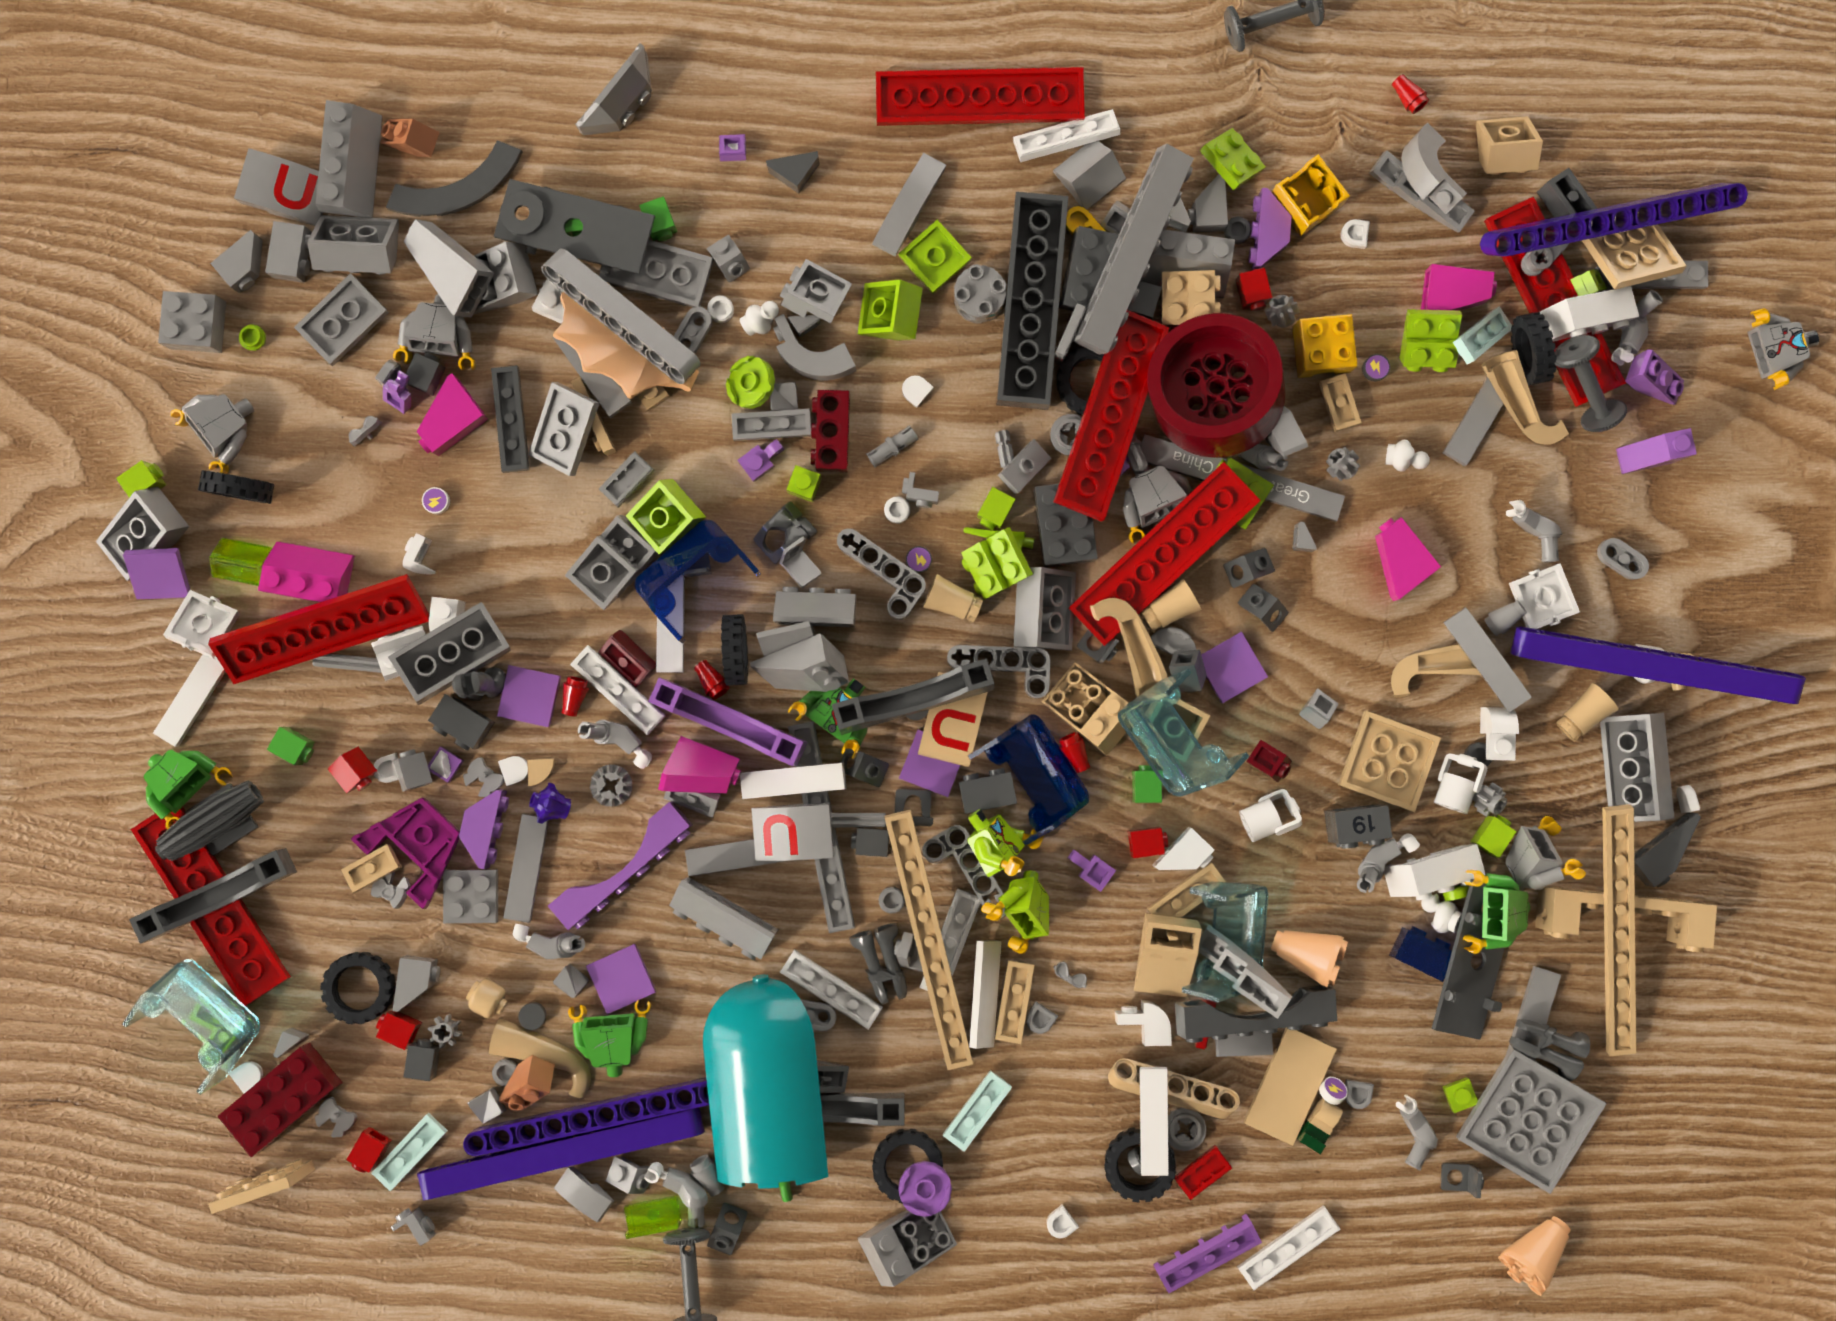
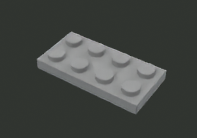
[599,240,714,308]

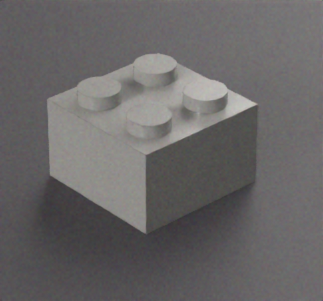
[158,291,226,353]

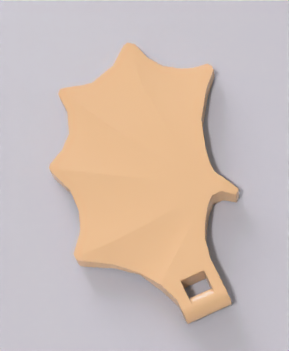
[553,282,699,399]

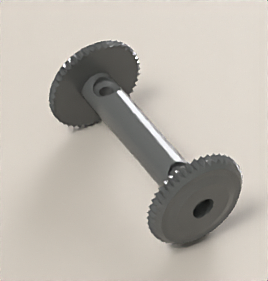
[1224,0,1325,52]
[1555,335,1627,432]
[663,1227,717,1321]

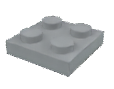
[443,869,498,924]

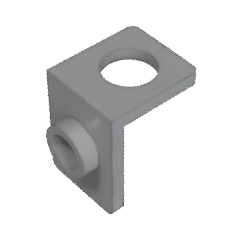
[779,536,821,588]

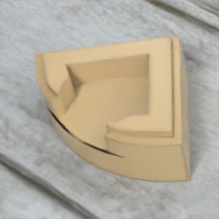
[527,759,555,786]

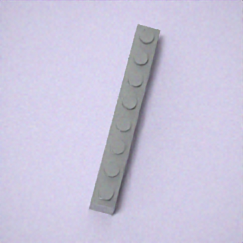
[1072,143,1194,355]

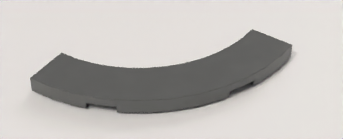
[386,140,523,217]

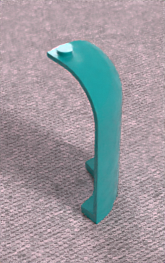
[703,974,829,1189]

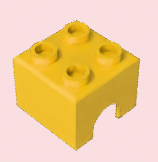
[1271,154,1350,237]
[1293,314,1357,378]

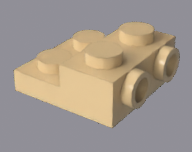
[1162,270,1220,325]

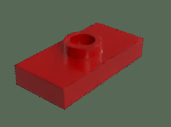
[1174,1145,1232,1200]

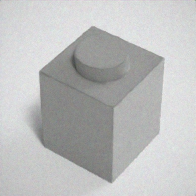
[394,749,432,792]

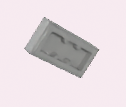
[998,439,1051,494]
[599,451,654,508]

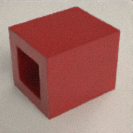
[1235,267,1272,311]
[328,746,378,793]
[1127,827,1169,858]
[376,1010,422,1050]
[346,1127,392,1173]

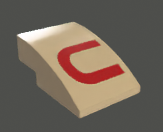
[918,672,988,767]

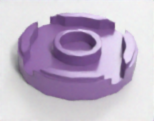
[898,1161,952,1217]

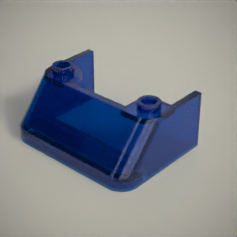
[635,520,761,643]
[968,714,1089,846]

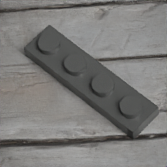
[491,365,530,473]

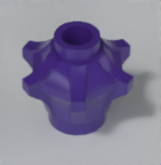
[529,783,571,824]

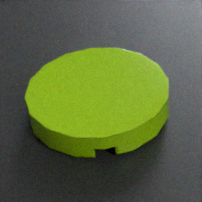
[726,356,775,409]

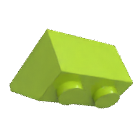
[857,280,923,340]
[626,479,706,555]

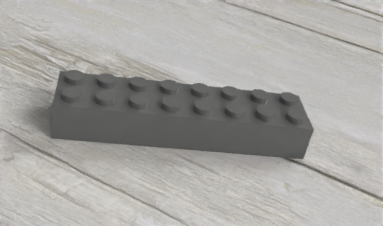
[996,192,1068,410]

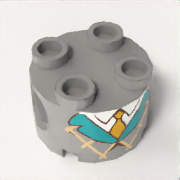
[954,264,1006,324]

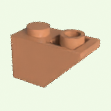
[380,119,440,157]
[499,1055,555,1111]

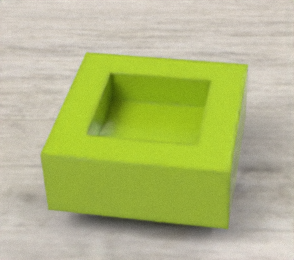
[1442,1077,1478,1113]

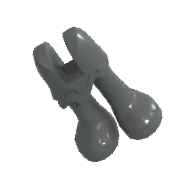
[452,667,506,701]
[849,923,907,1004]
[1509,1019,1590,1081]

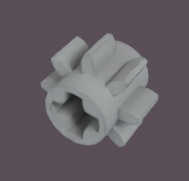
[1265,295,1300,328]
[1326,447,1360,481]
[1473,782,1507,817]
[428,1014,463,1048]

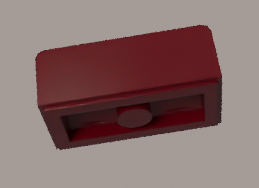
[598,630,656,688]

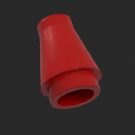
[1392,74,1429,114]
[694,660,730,700]
[561,676,589,717]
[1059,732,1091,773]

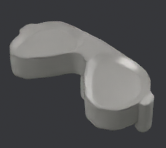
[349,416,382,447]
[1053,961,1087,988]

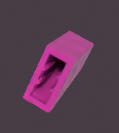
[1421,264,1497,311]
[417,373,488,456]
[1375,517,1441,601]
[658,736,741,794]

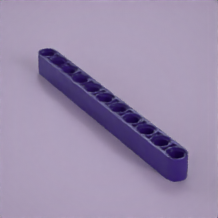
[1480,183,1748,256]
[1510,627,1806,704]
[463,1077,709,1156]
[417,1107,705,1200]

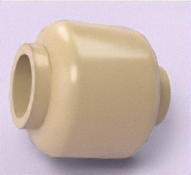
[466,979,508,1019]

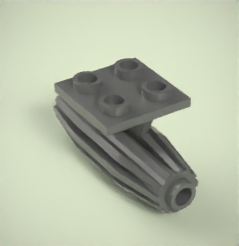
[155,781,264,861]

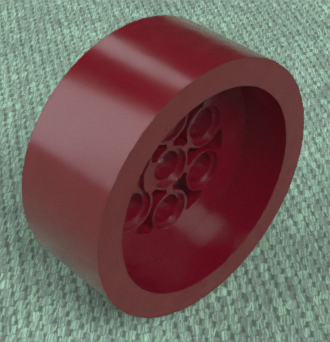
[1147,313,1286,458]

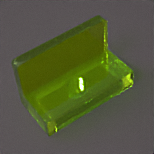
[209,538,272,586]
[624,1195,682,1239]

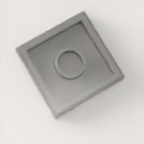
[1054,303,1086,365]

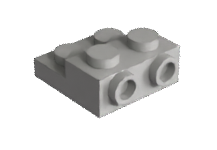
[780,259,852,323]

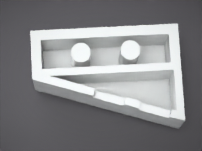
[1540,286,1639,342]
[1384,844,1486,900]

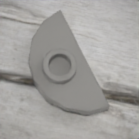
[1150,627,1196,655]

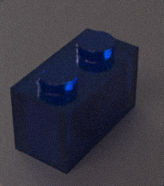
[1389,926,1452,982]

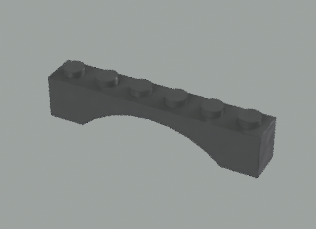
[832,658,994,735]
[129,848,297,944]
[1175,985,1337,1043]
[820,1093,905,1126]

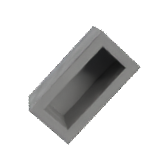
[265,221,312,283]

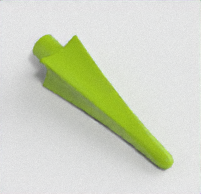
[963,527,1035,551]

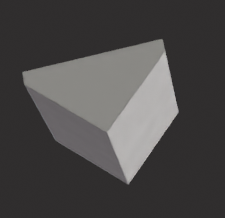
[1053,141,1126,210]

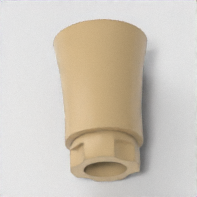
[923,574,983,622]
[1141,579,1202,631]
[1556,683,1619,742]

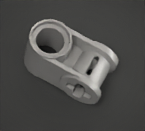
[1521,230,1569,276]

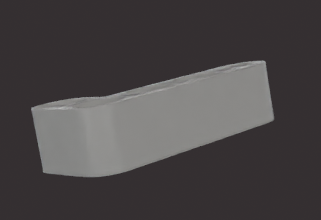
[837,529,926,620]
[947,645,1050,699]
[922,825,1006,919]

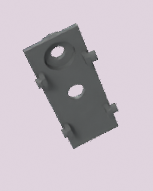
[494,179,655,274]
[1432,879,1520,1040]

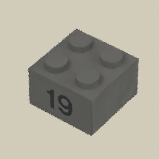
[1324,804,1393,849]

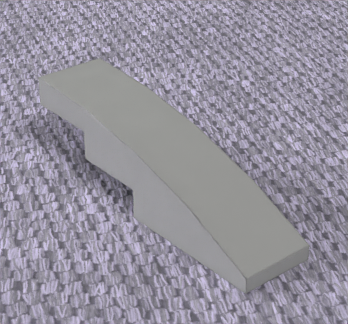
[1369,150,1474,232]
[872,153,946,256]
[553,337,632,418]
[1443,607,1532,712]
[1198,925,1292,1019]

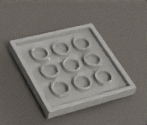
[1456,1047,1607,1194]

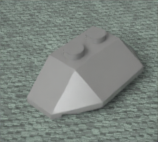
[575,43,652,135]

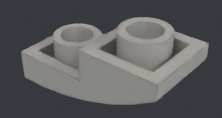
[1215,1030,1273,1057]
[554,1167,614,1222]

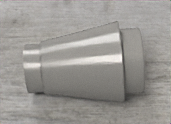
[1484,600,1527,636]
[690,1154,724,1197]

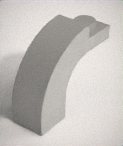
[1401,123,1467,214]
[773,314,856,381]

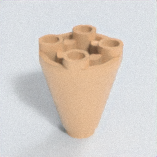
[1271,930,1348,987]
[1498,1216,1571,1296]

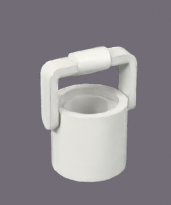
[1434,753,1488,814]
[1239,789,1302,842]

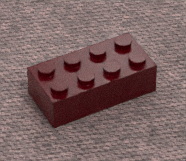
[217,1042,343,1157]

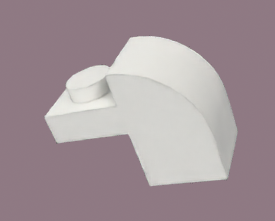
[1480,707,1519,761]
[1115,1000,1172,1046]

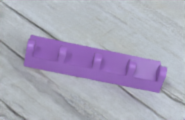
[1153,1214,1262,1293]

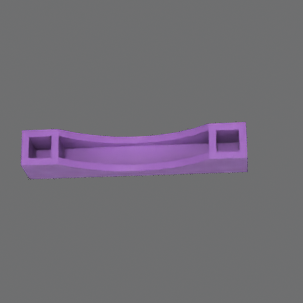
[648,678,808,766]
[548,801,692,930]

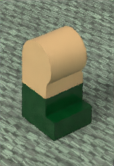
[1297,1098,1343,1155]

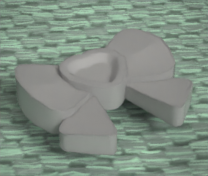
[463,757,504,797]
[371,872,411,909]
[315,1097,357,1138]

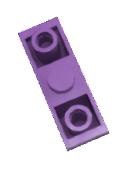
[1248,188,1292,270]
[1625,349,1684,405]
[459,790,509,869]

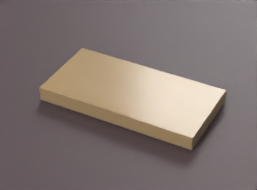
[1243,1027,1337,1146]

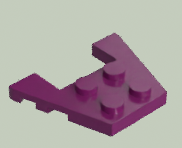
[351,798,460,909]

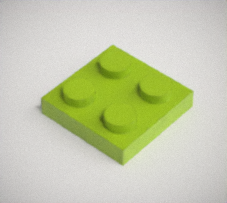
[1200,128,1266,190]
[898,219,972,294]

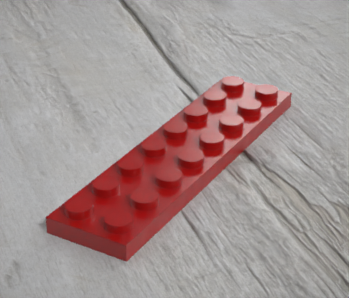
[876,67,1085,126]
[1484,196,1626,407]
[1053,310,1169,522]
[1069,462,1261,646]
[208,574,430,684]
[130,806,291,1007]

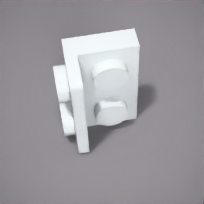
[371,626,426,681]

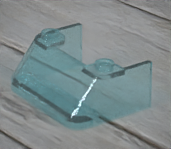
[1118,669,1249,797]
[1182,882,1268,1003]
[122,959,260,1095]

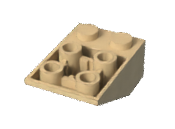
[1042,662,1140,756]
[1133,913,1202,998]

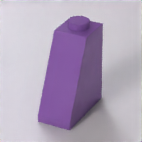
[1616,428,1697,474]

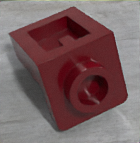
[1246,739,1292,783]

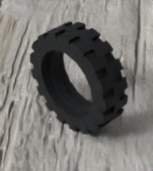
[1511,312,1557,385]
[1057,346,1104,415]
[198,470,274,504]
[721,614,748,685]
[320,952,396,1024]
[1104,1127,1176,1203]
[872,1129,943,1204]

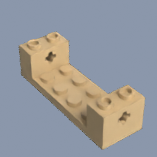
[1535,886,1717,953]

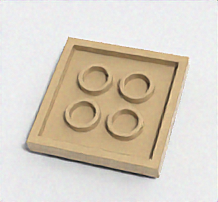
[1582,212,1687,290]
[1338,711,1441,812]
[208,1159,315,1214]

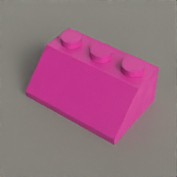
[258,541,355,602]

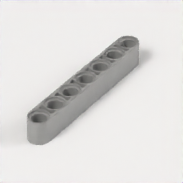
[541,248,701,384]

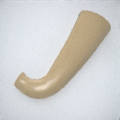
[1481,350,1569,445]
[1090,598,1172,697]
[1391,639,1496,698]
[489,1018,591,1099]

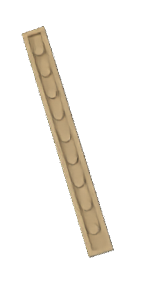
[1602,804,1636,1056]
[884,809,973,1070]

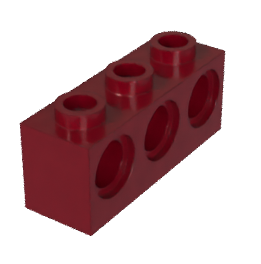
[811,390,850,473]

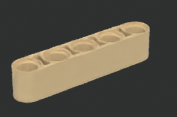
[1108,1058,1240,1119]

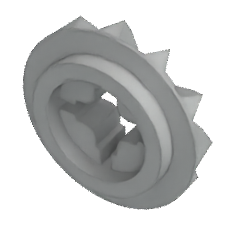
[1050,414,1082,455]
[590,765,632,807]
[1168,1107,1206,1151]

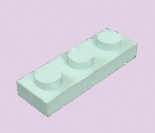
[1453,306,1512,364]
[943,1070,1012,1152]
[371,1113,448,1191]

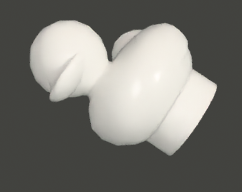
[740,301,779,336]
[1386,439,1430,472]
[1421,893,1462,933]

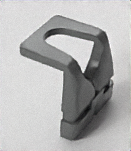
[753,501,817,564]
[895,789,934,827]

